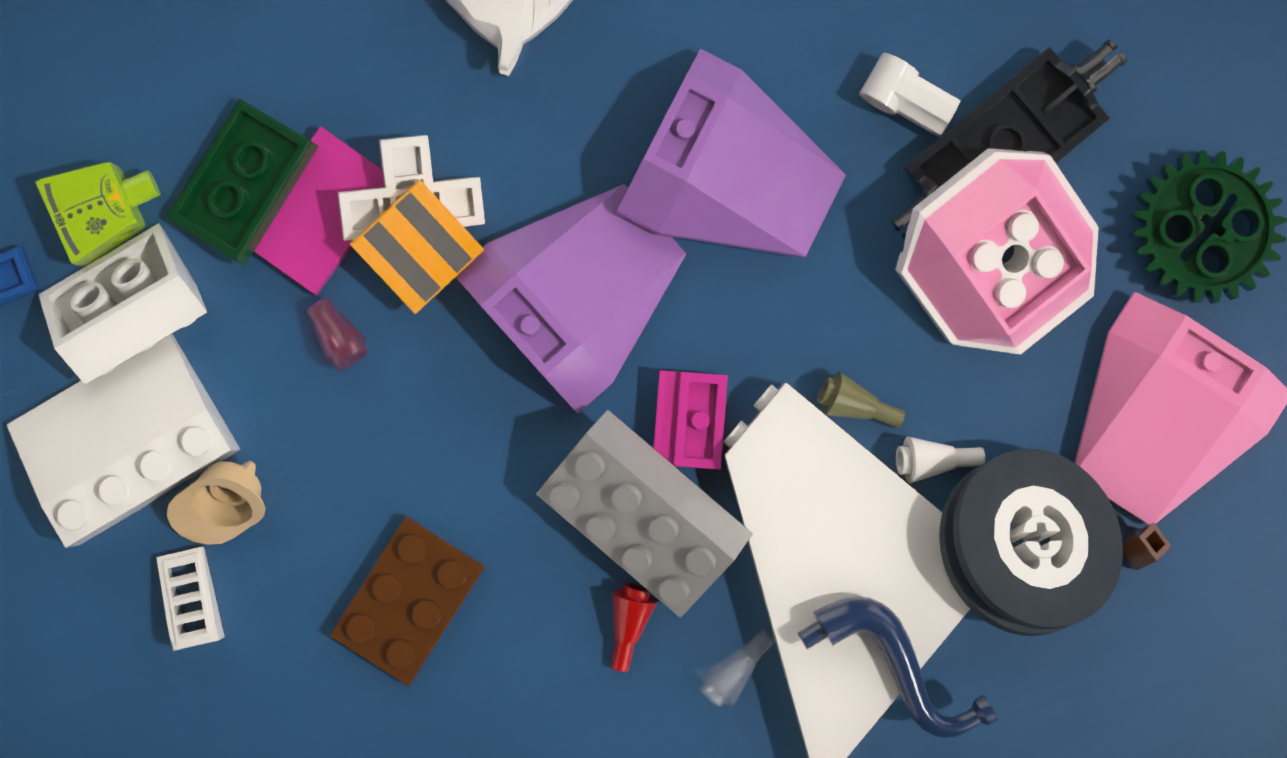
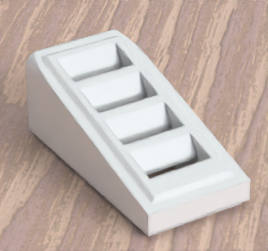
[156,546,225,651]

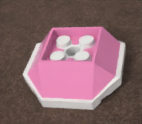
[895,148,1099,355]

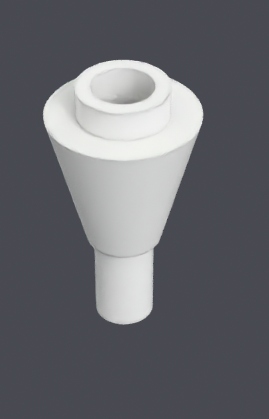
[896,436,985,483]

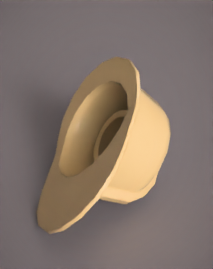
[167,460,266,545]

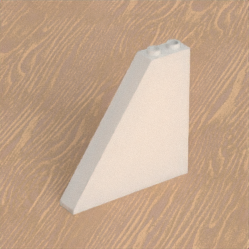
[723,383,970,758]

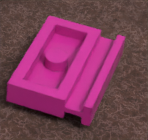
[654,370,728,470]

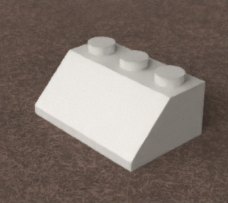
[38,223,207,384]

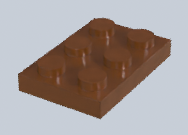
[330,516,486,686]

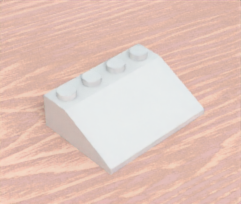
[7,333,241,548]

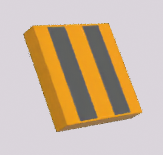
[349,179,484,314]

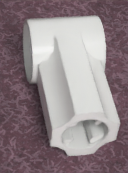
[859,53,961,137]

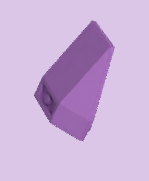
[616,49,846,258]
[456,184,686,414]

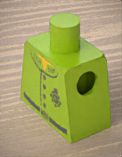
[35,162,160,267]

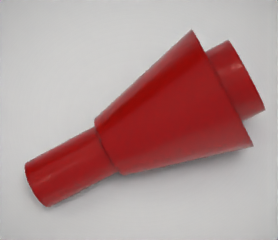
[610,583,658,672]

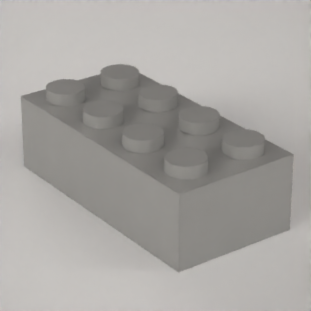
[536,410,753,618]

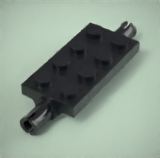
[891,40,1127,240]

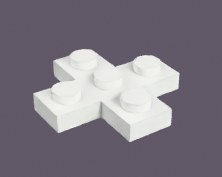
[337,135,485,241]

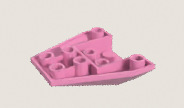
[1074,292,1287,525]

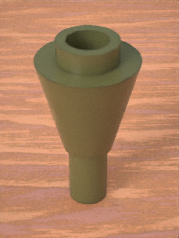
[817,371,905,428]

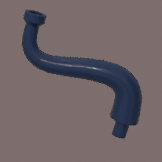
[797,597,998,738]

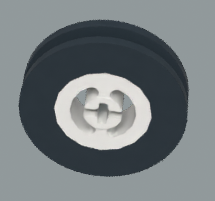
[939,449,1123,636]

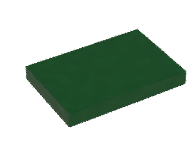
[166,98,319,266]

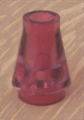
[306,298,369,371]

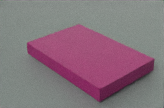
[254,126,384,295]

